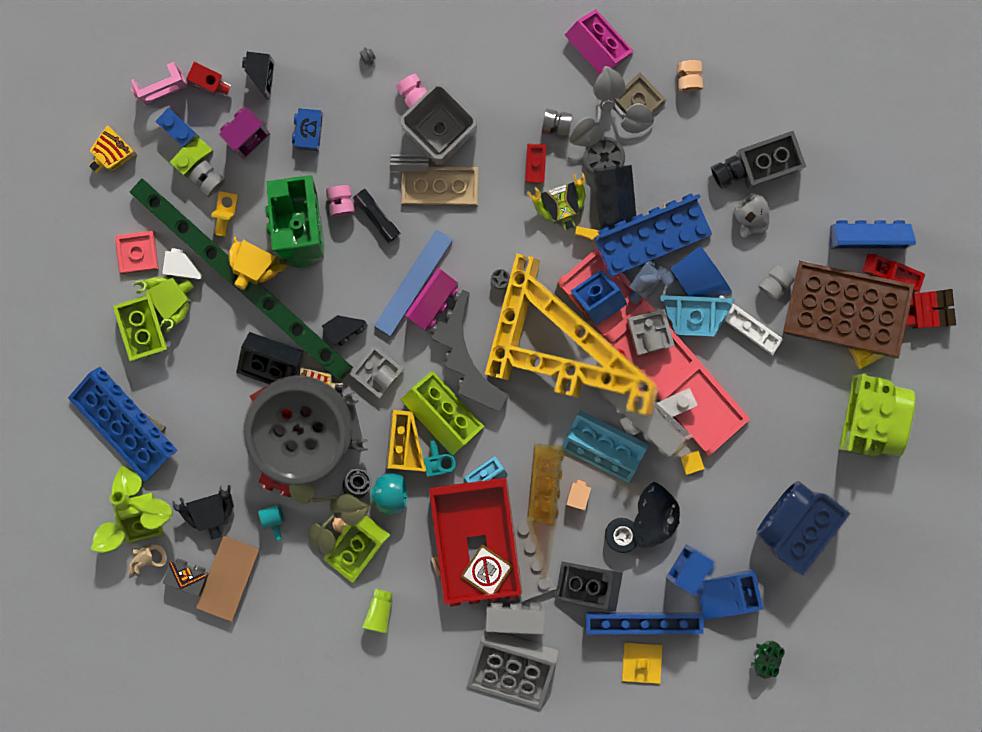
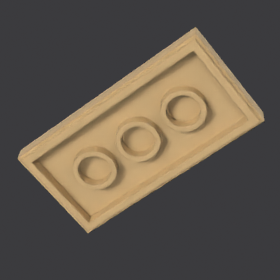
[401,166,478,206]

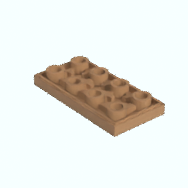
[196,535,260,622]

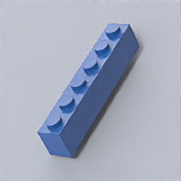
[585,612,703,634]

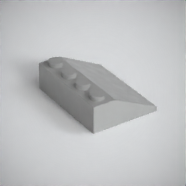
[467,628,558,709]

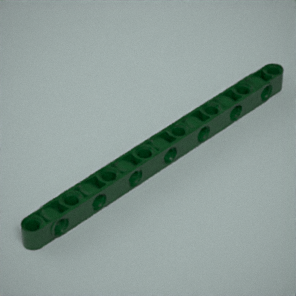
[129,178,353,382]

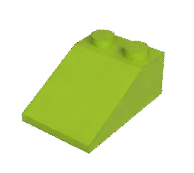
[323,515,390,583]

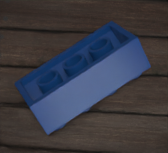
[830,220,916,249]

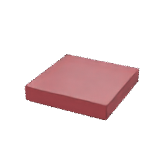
[115,231,159,274]

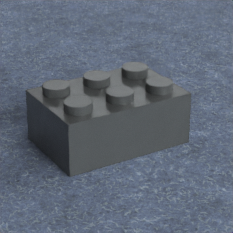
[736,130,807,189]

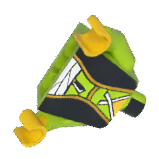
[527,173,586,231]

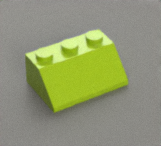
[113,294,168,362]

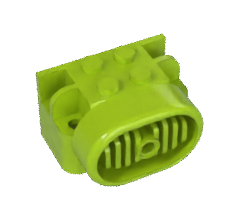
[838,374,916,457]

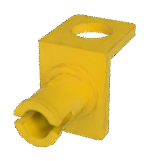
[211,191,238,236]

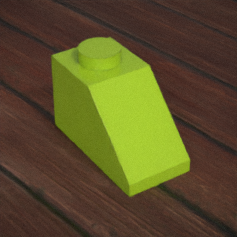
[170,138,213,178]

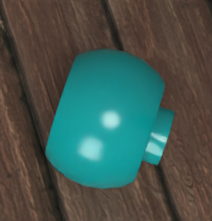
[371,473,407,515]

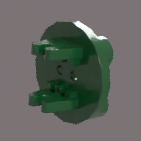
[750,640,785,679]

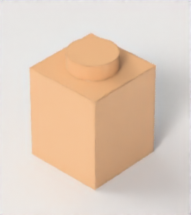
[566,480,591,510]

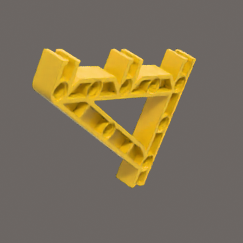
[485,253,657,416]

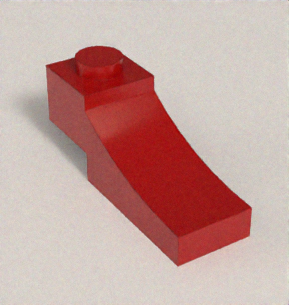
[862,254,925,292]

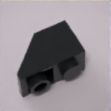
[322,315,368,346]

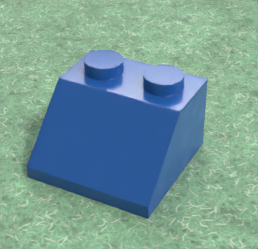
[571,269,627,326]

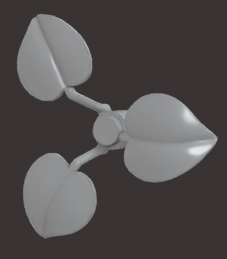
[570,66,654,147]

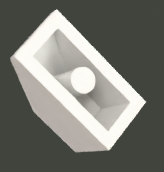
[162,249,204,281]

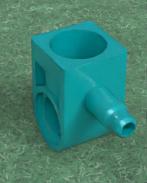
[424,440,456,477]
[259,504,285,541]

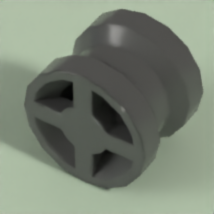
[491,269,510,289]

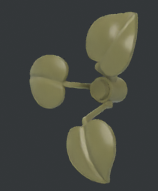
[289,483,370,555]

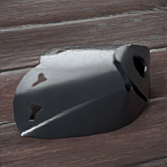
[633,481,680,548]

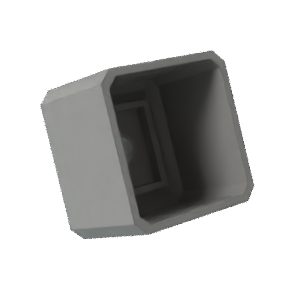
[401,83,477,165]

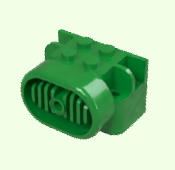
[265,175,325,268]

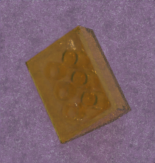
[527,444,564,525]

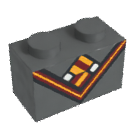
[162,558,209,596]

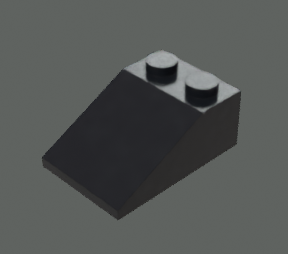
[555,561,623,611]

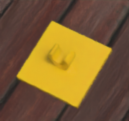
[622,642,663,684]

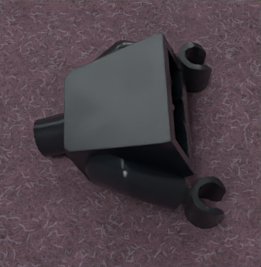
[173,485,234,540]

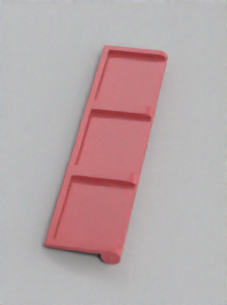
[557,248,750,456]

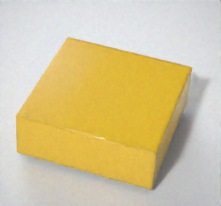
[680,451,705,475]

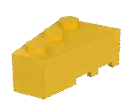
[386,410,426,471]

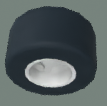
[605,518,640,553]

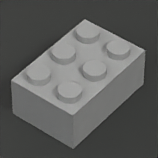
[486,601,546,634]

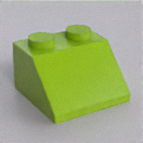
[115,493,164,544]

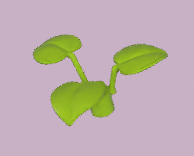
[90,466,173,553]

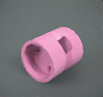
[395,74,427,109]
[326,185,355,217]

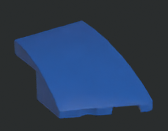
[669,246,732,297]

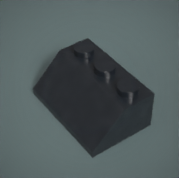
[593,164,636,228]
[236,332,303,385]

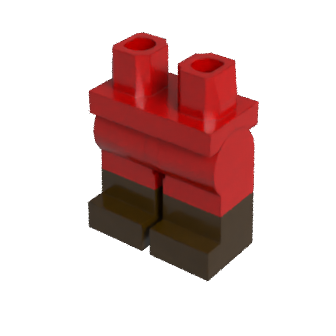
[906,289,956,329]

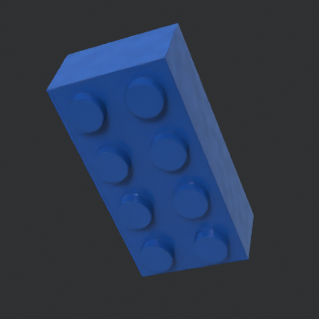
[666,544,716,596]

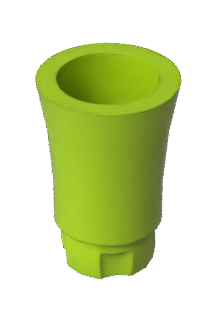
[362,589,393,633]

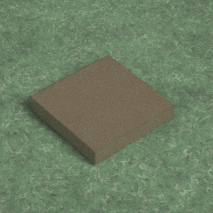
[613,72,666,114]

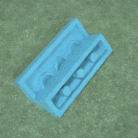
[560,410,649,483]

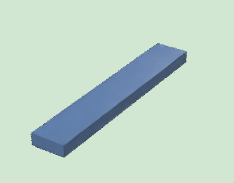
[374,230,453,336]

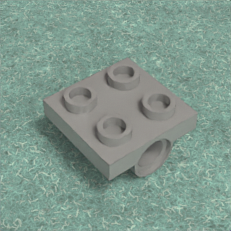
[627,309,675,356]
[350,345,404,398]

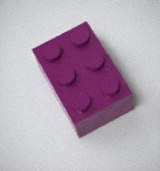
[219,107,270,160]

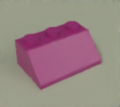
[565,9,633,75]
[405,268,459,331]

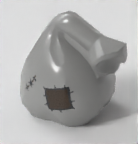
[734,193,769,238]

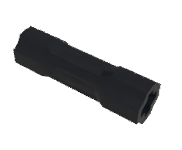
[353,189,401,244]

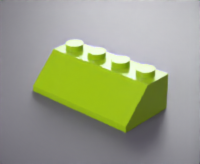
[400,371,485,456]

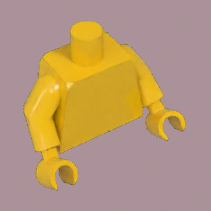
[229,237,288,290]

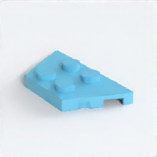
[660,295,735,337]

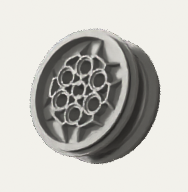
[243,376,352,485]

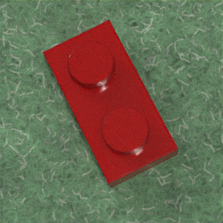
[525,144,546,184]

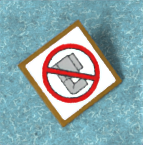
[460,545,513,594]

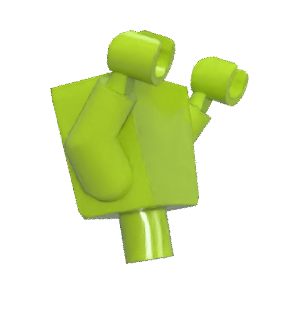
[133,276,194,333]

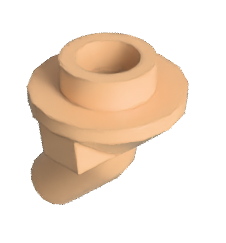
[332,516,348,534]

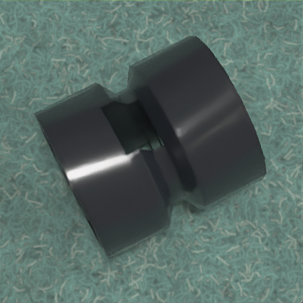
[710,155,746,189]

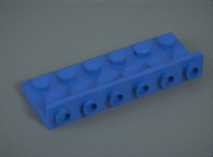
[593,193,713,277]
[68,367,178,482]

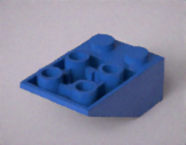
[698,569,764,620]

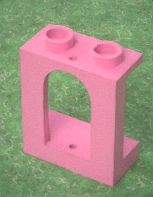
[131,62,188,105]

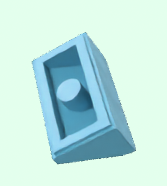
[464,456,508,483]

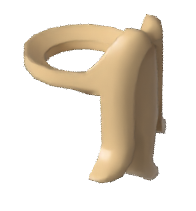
[129,545,167,576]

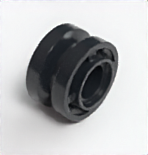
[342,469,372,499]

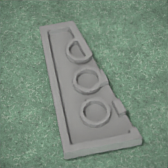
[513,516,556,602]

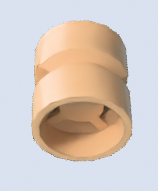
[677,60,704,92]

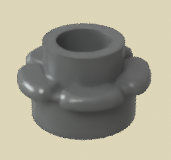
[359,47,376,66]

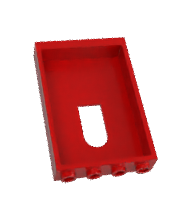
[429,477,523,607]

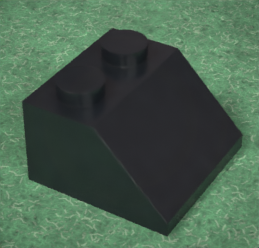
[242,51,275,100]

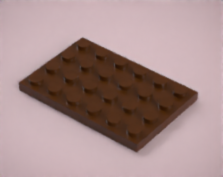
[783,260,914,359]

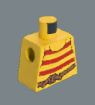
[89,125,137,173]

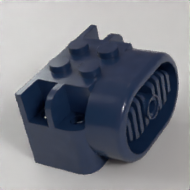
[756,481,851,576]

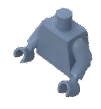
[628,260,677,304]

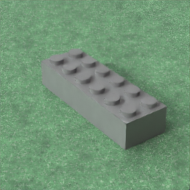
[590,362,693,457]

